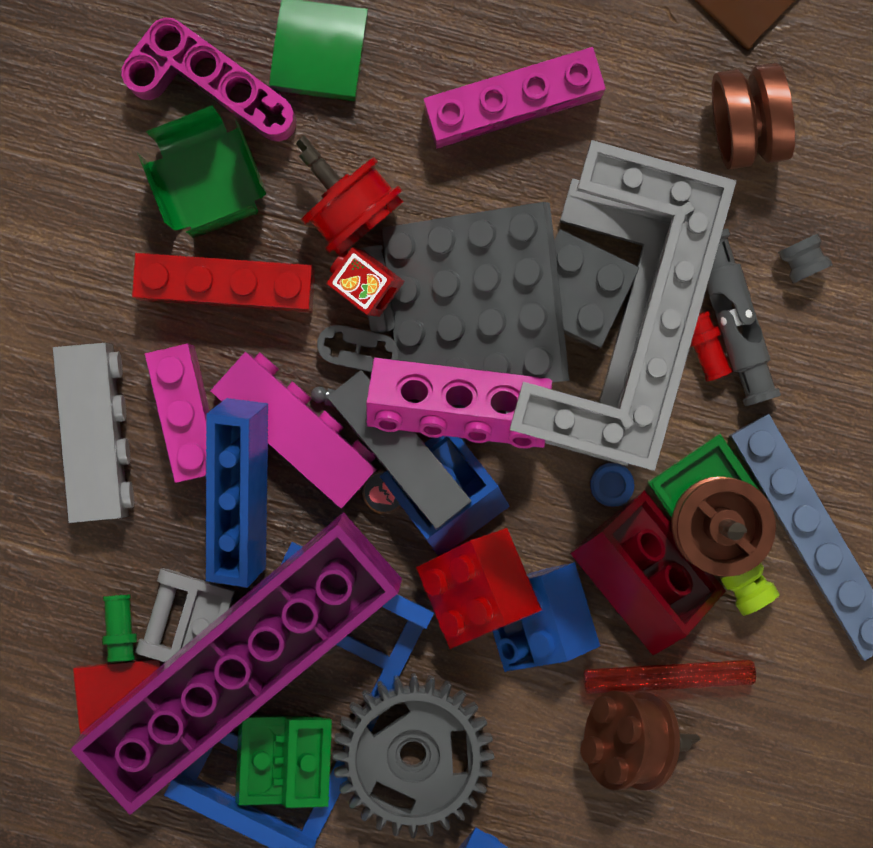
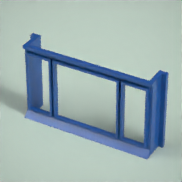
[164,541,434,848]

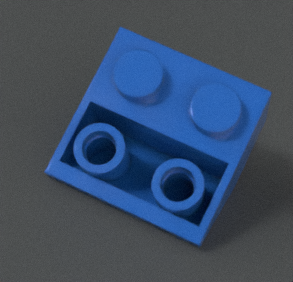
[493,562,600,672]

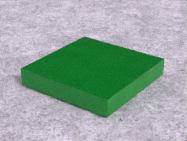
[647,434,758,519]

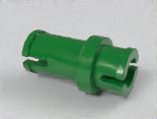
[102,594,137,662]

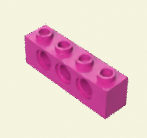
[423,47,606,149]
[366,358,552,448]

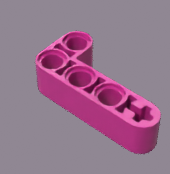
[121,18,297,141]

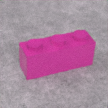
[145,343,210,483]

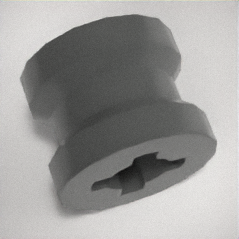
[778,234,833,283]

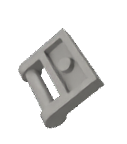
[136,568,236,662]

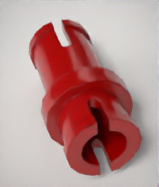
[690,311,733,382]

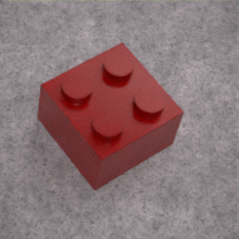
[416,528,542,649]

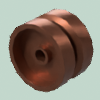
[712,63,795,170]

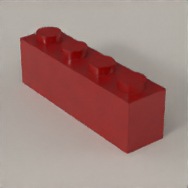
[132,253,315,313]

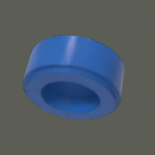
[590,463,634,507]

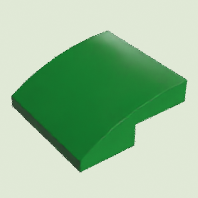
[269,0,368,101]
[235,715,332,808]

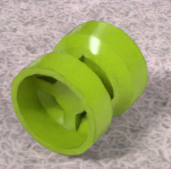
[720,563,780,616]

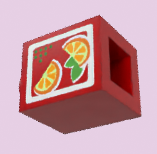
[326,247,405,317]

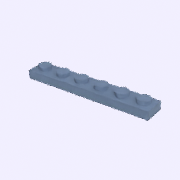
[729,414,873,661]

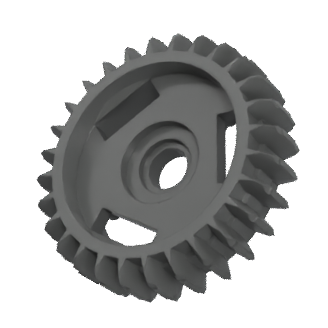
[333,673,494,838]

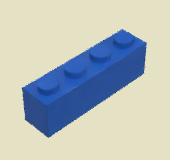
[206,398,268,588]

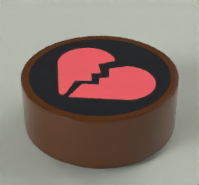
[363,470,401,514]

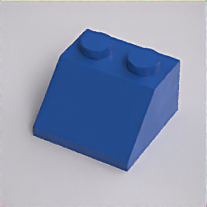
[380,436,510,556]

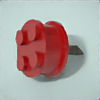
[296,136,404,255]

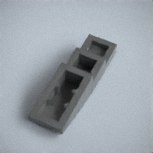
[327,370,471,530]

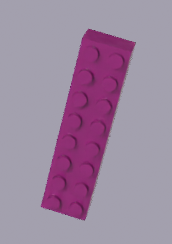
[70,512,402,815]

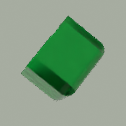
[137,105,267,238]

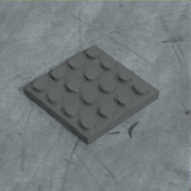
[382,202,570,383]

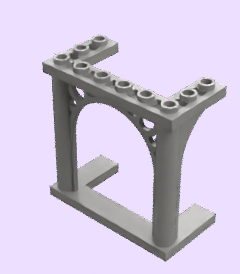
[505,140,736,471]

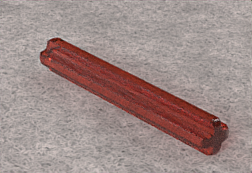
[583,660,756,694]

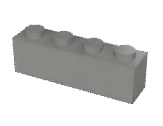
[53,342,134,523]

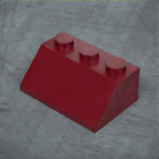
[570,490,726,655]

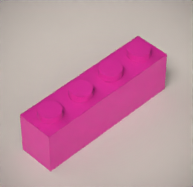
[210,352,378,509]

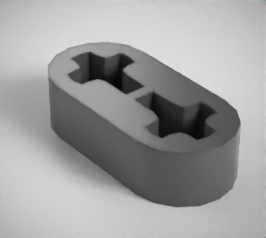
[317,325,399,373]

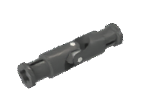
[707,228,781,406]

